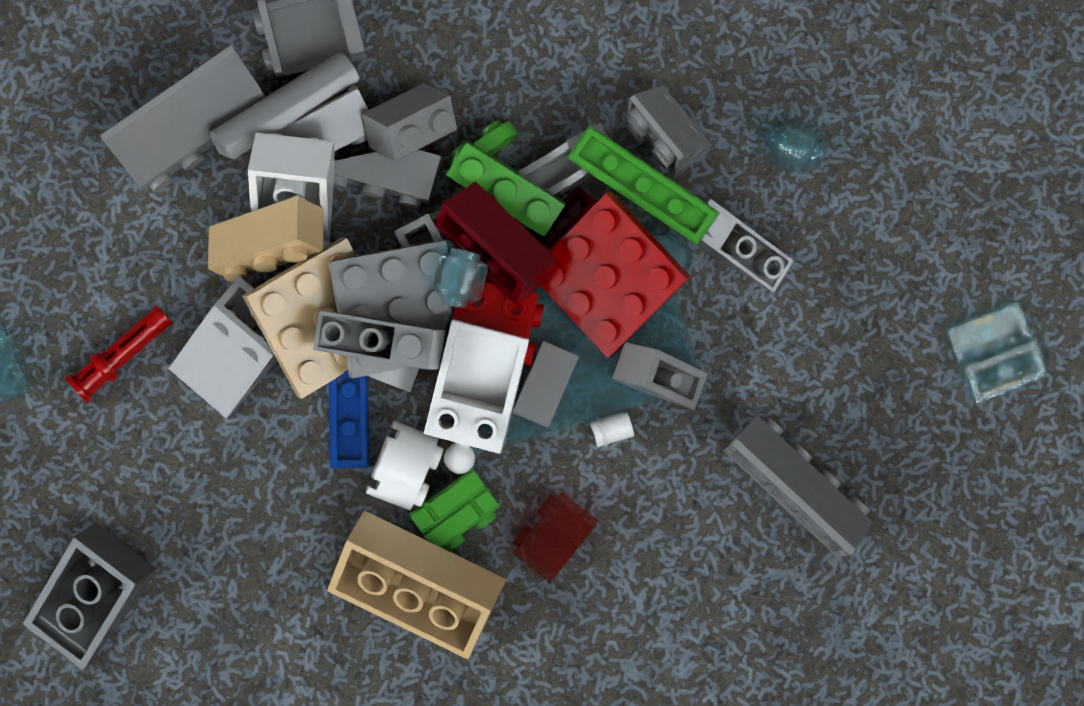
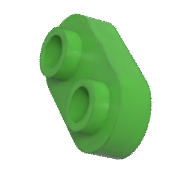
[448,119,519,168]

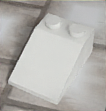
[248,132,335,243]

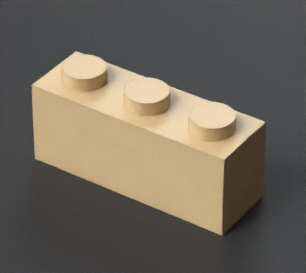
[208,195,323,282]

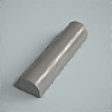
[210,51,360,159]

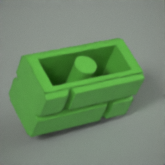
[408,468,500,552]

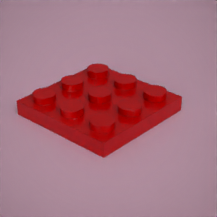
[541,192,691,358]

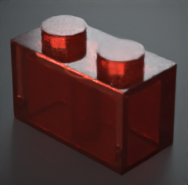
[512,492,599,583]

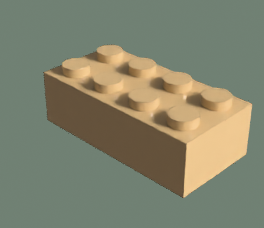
[327,510,507,659]

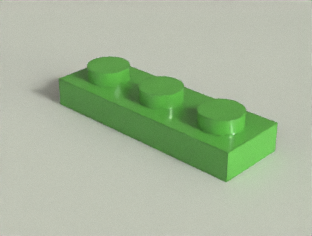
[446,140,566,237]

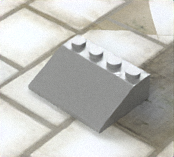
[100,45,266,193]
[723,415,872,557]

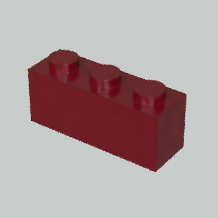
[434,181,557,305]

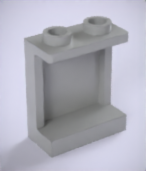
[253,0,367,80]

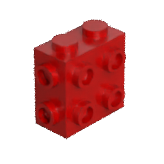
[452,273,544,371]

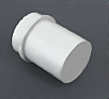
[590,410,634,447]

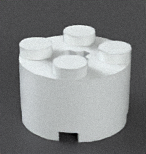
[366,420,444,511]

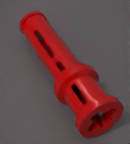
[65,305,173,404]

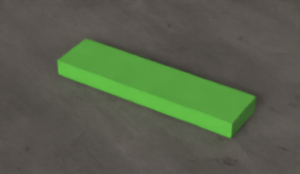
[567,125,720,246]

